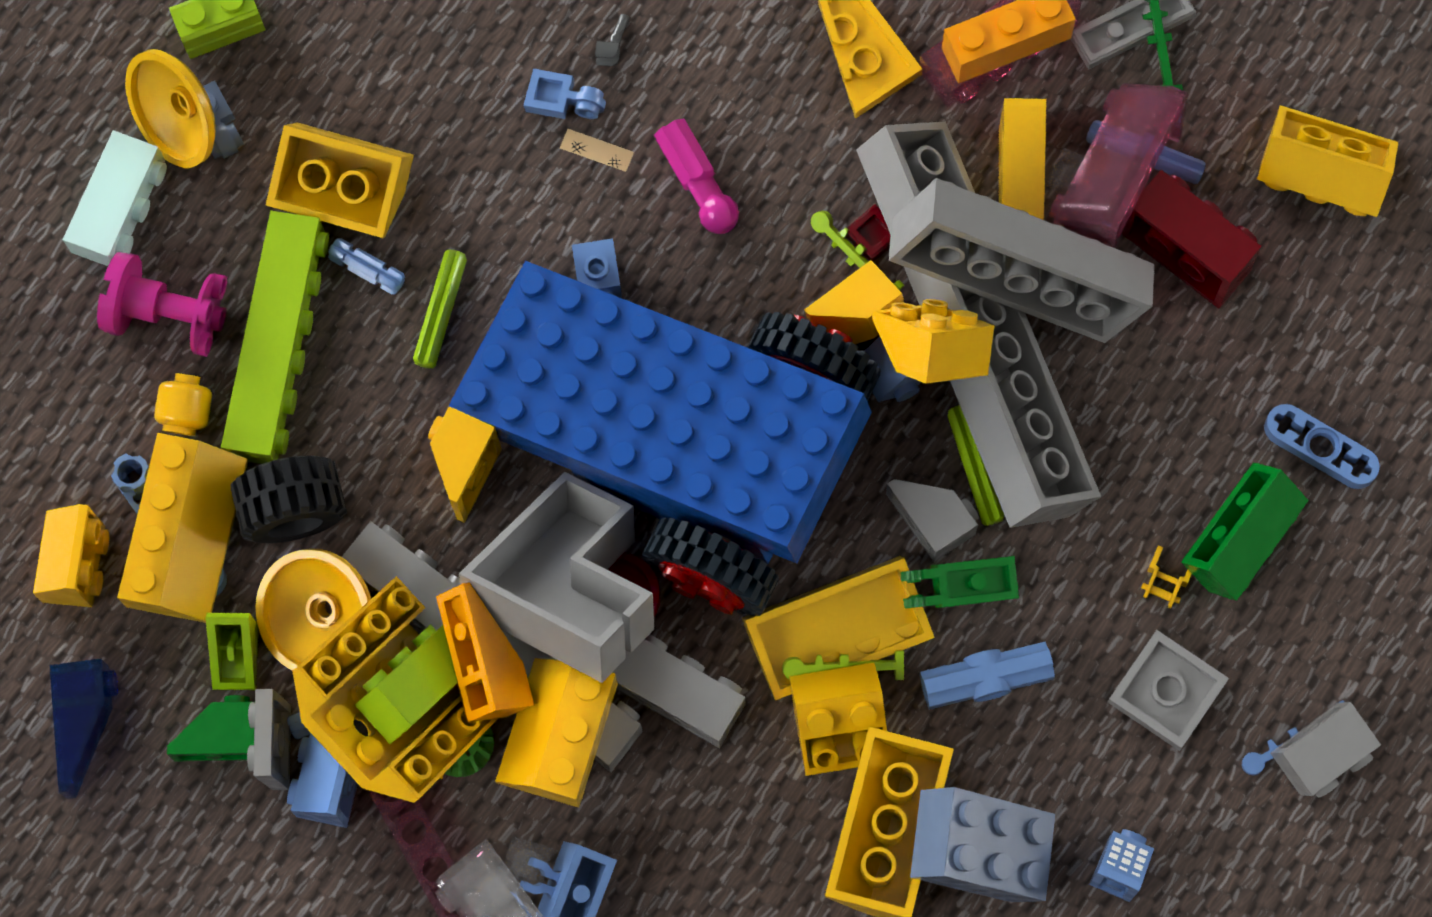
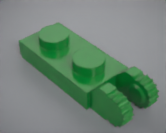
[900,556,1019,608]

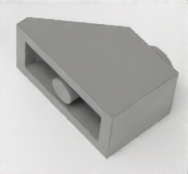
[886,479,979,562]

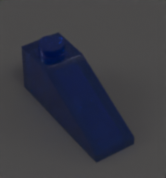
[50,659,118,799]

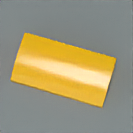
[742,556,935,700]

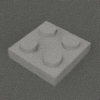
[1108,630,1229,751]
[247,689,291,790]

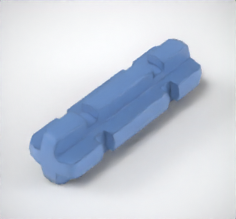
[328,238,405,294]

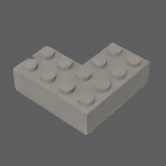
[459,472,654,683]

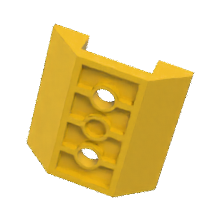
[292,576,497,803]

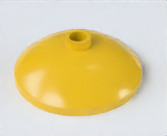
[125,49,216,168]
[255,548,371,671]

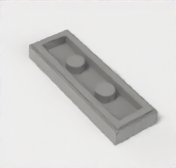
[1071,0,1196,70]

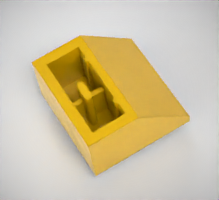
[872,299,995,384]
[33,504,110,607]
[789,662,887,776]

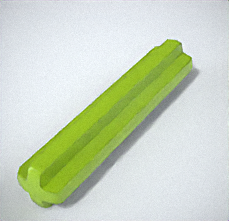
[413,249,467,369]
[947,405,1004,526]

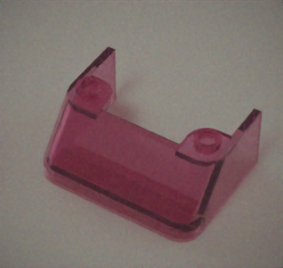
[1049,83,1188,249]

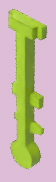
[811,210,905,290]
[782,650,904,680]

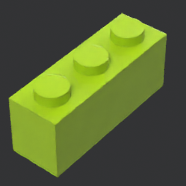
[355,624,458,744]

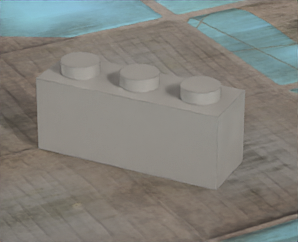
[612,634,746,749]

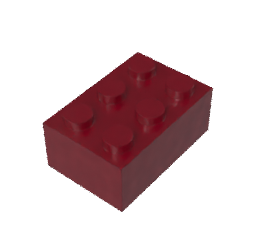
[1121,170,1262,309]

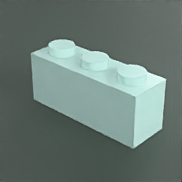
[62,130,167,266]

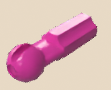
[654,118,739,234]

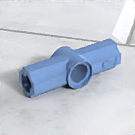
[920,642,1055,710]

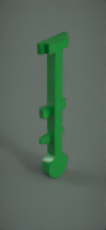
[1142,0,1184,97]

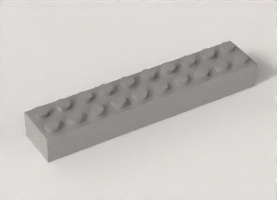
[856,121,1101,528]

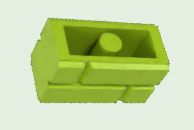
[169,0,266,59]

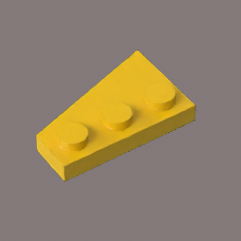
[818,0,923,119]

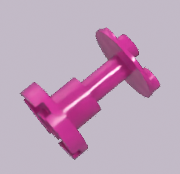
[97,252,227,357]

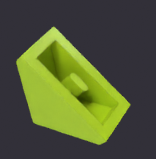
[205,613,259,690]

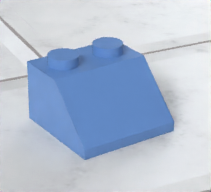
[287,730,359,828]

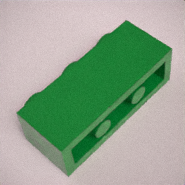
[1181,462,1309,601]

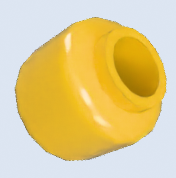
[154,373,212,436]

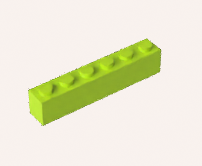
[221,210,329,464]

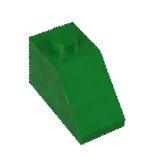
[167,695,255,762]

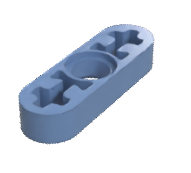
[1264,404,1380,489]

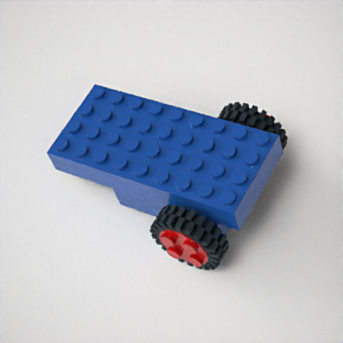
[448,261,881,616]

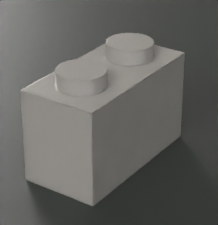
[1270,702,1381,798]

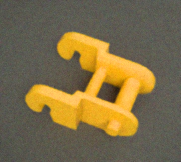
[1141,545,1192,609]

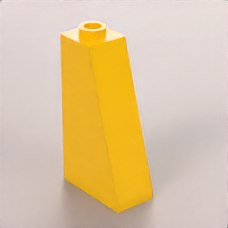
[999,98,1046,220]

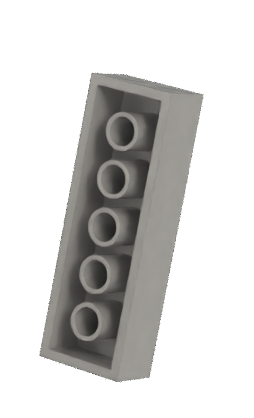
[889,178,1154,343]

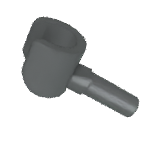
[595,14,630,66]

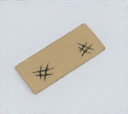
[560,129,634,172]

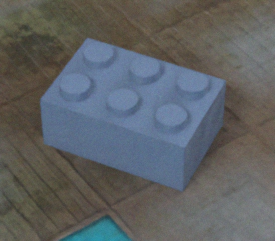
[910,787,1055,902]

